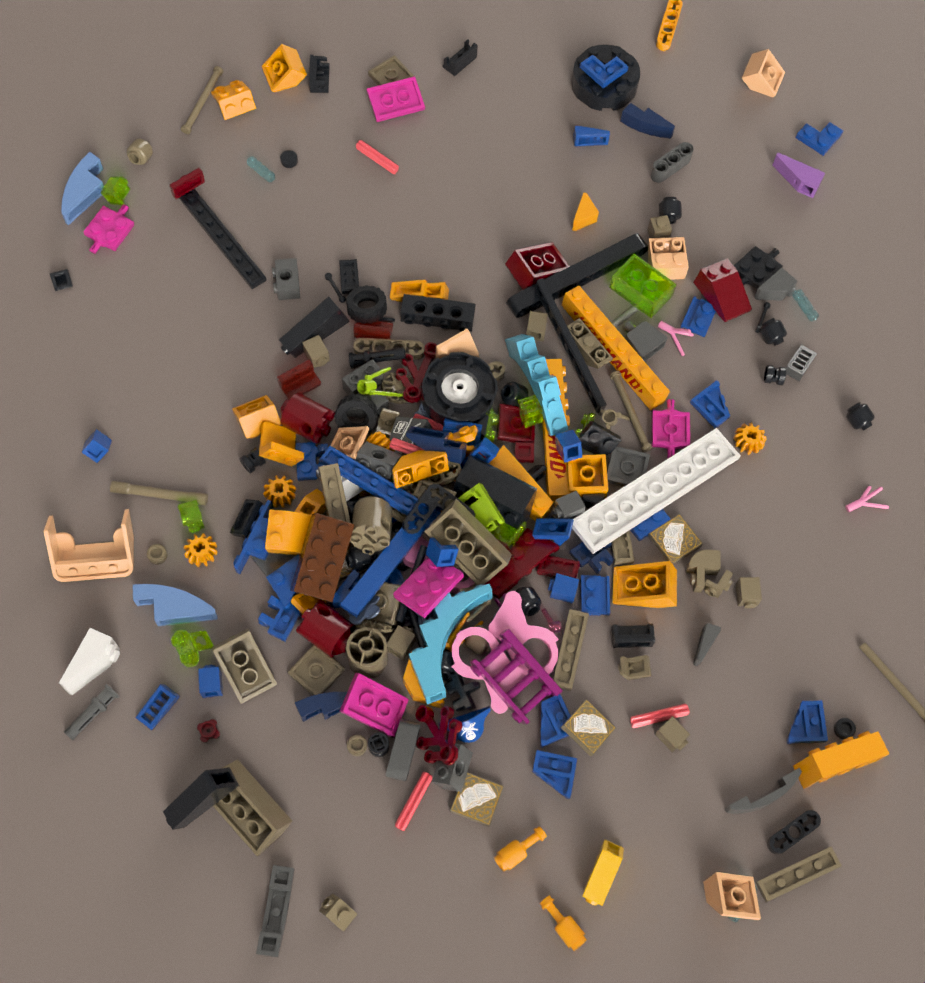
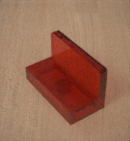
[354,321,393,339]
[277,359,321,400]

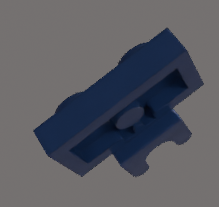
[569,542,614,574]

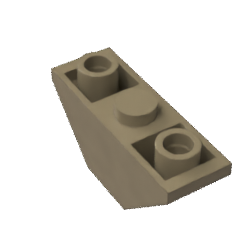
[567,318,613,369]

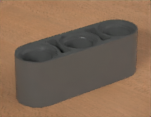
[651,142,694,183]
[386,719,421,781]

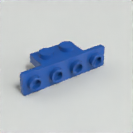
[233,500,273,574]

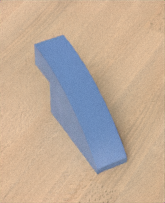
[61,152,106,225]
[133,584,218,626]

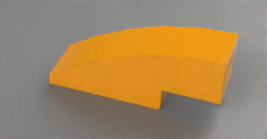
[390,280,449,302]

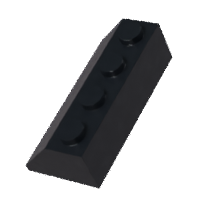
[453,455,537,529]

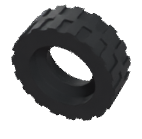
[346,285,387,324]
[335,393,378,434]

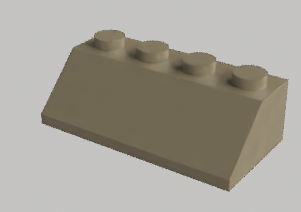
[424,499,512,585]
[213,759,292,856]

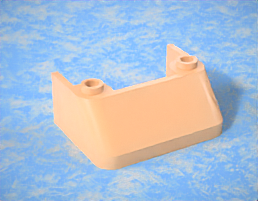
[44,509,134,582]

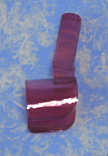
[541,608,562,633]

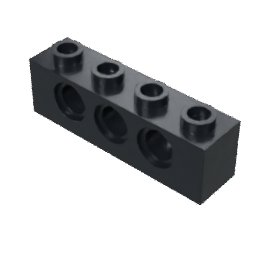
[400,294,476,332]

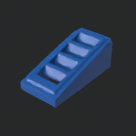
[573,126,610,146]
[460,437,499,469]
[135,684,180,730]

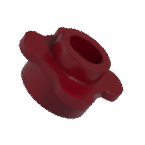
[197,719,220,743]

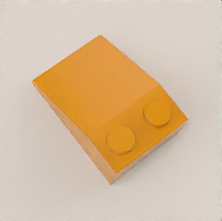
[265,510,312,555]
[613,561,677,608]

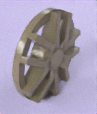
[381,372,414,404]
[355,620,393,632]

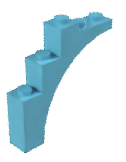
[505,334,568,436]
[409,584,493,704]

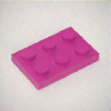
[366,76,425,122]
[393,557,464,618]
[340,673,409,737]

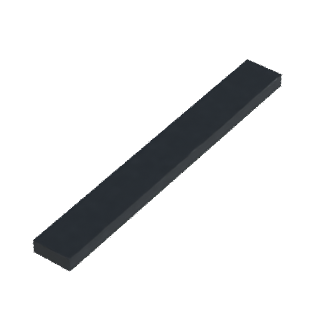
[179,189,267,289]
[534,278,607,413]

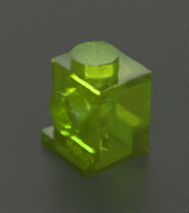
[100,177,130,205]
[518,395,543,428]
[178,500,205,533]

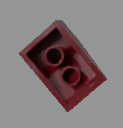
[505,242,570,290]
[693,258,752,322]

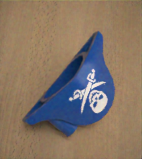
[439,706,491,743]

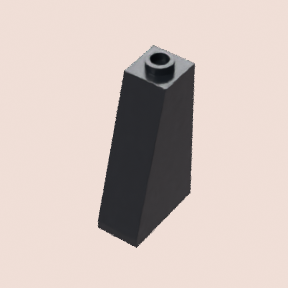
[279,296,350,358]
[163,767,240,830]

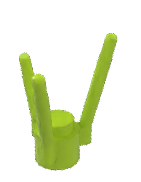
[357,367,403,397]

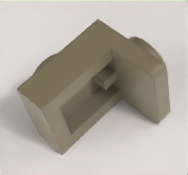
[376,408,400,438]
[703,570,733,598]
[618,655,651,680]
[319,894,357,932]

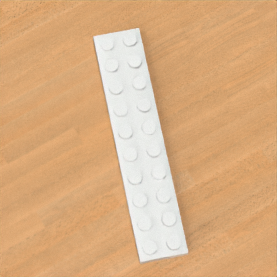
[572,428,741,554]

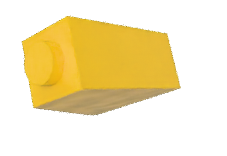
[582,839,624,906]

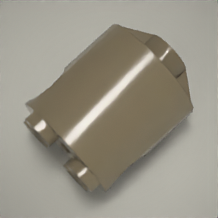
[350,497,392,555]
[346,627,388,678]

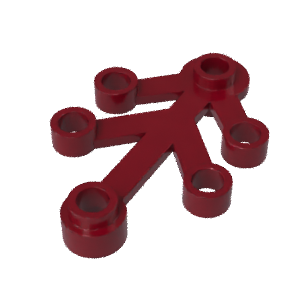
[395,342,438,403]
[415,705,462,765]

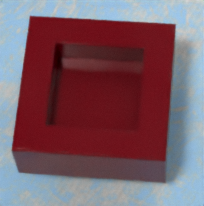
[515,442,534,463]

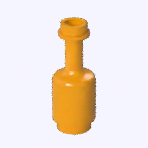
[494,826,547,872]
[540,895,587,951]

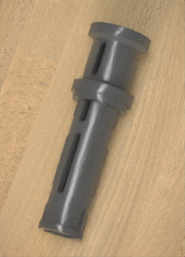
[63,684,120,740]

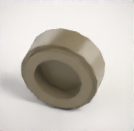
[147,544,167,565]
[347,734,368,756]

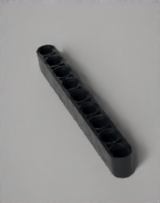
[506,233,648,318]

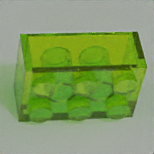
[609,254,677,319]

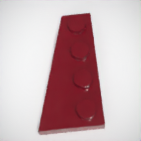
[484,528,560,599]

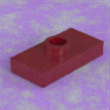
[170,168,205,199]
[537,556,580,578]

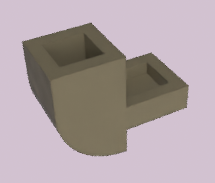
[686,550,721,593]

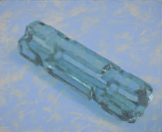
[247,156,276,183]
[793,289,819,322]

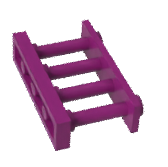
[469,629,563,724]

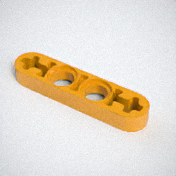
[656,0,683,51]

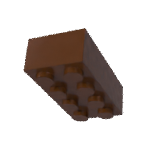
[290,513,355,602]

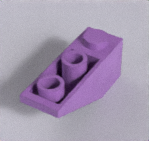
[772,153,825,198]

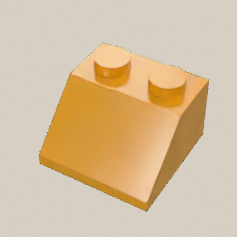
[262,44,307,92]
[232,395,281,439]
[567,454,608,499]

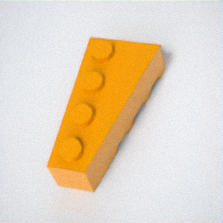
[488,445,554,522]
[793,731,889,789]

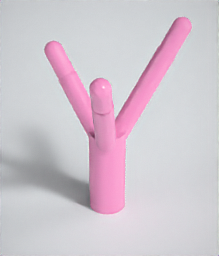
[658,321,694,356]
[845,486,889,512]

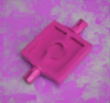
[83,204,134,254]
[652,399,690,459]

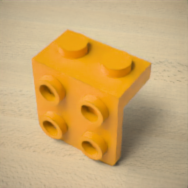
[211,80,256,120]
[259,421,304,467]

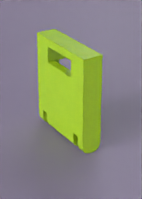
[458,483,505,532]

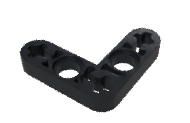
[402,484,475,534]

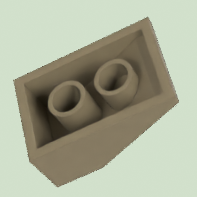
[212,628,277,704]

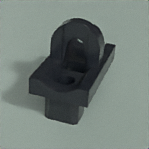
[444,673,480,712]

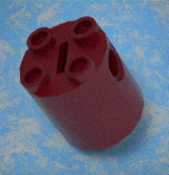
[280,392,335,444]
[296,599,355,658]

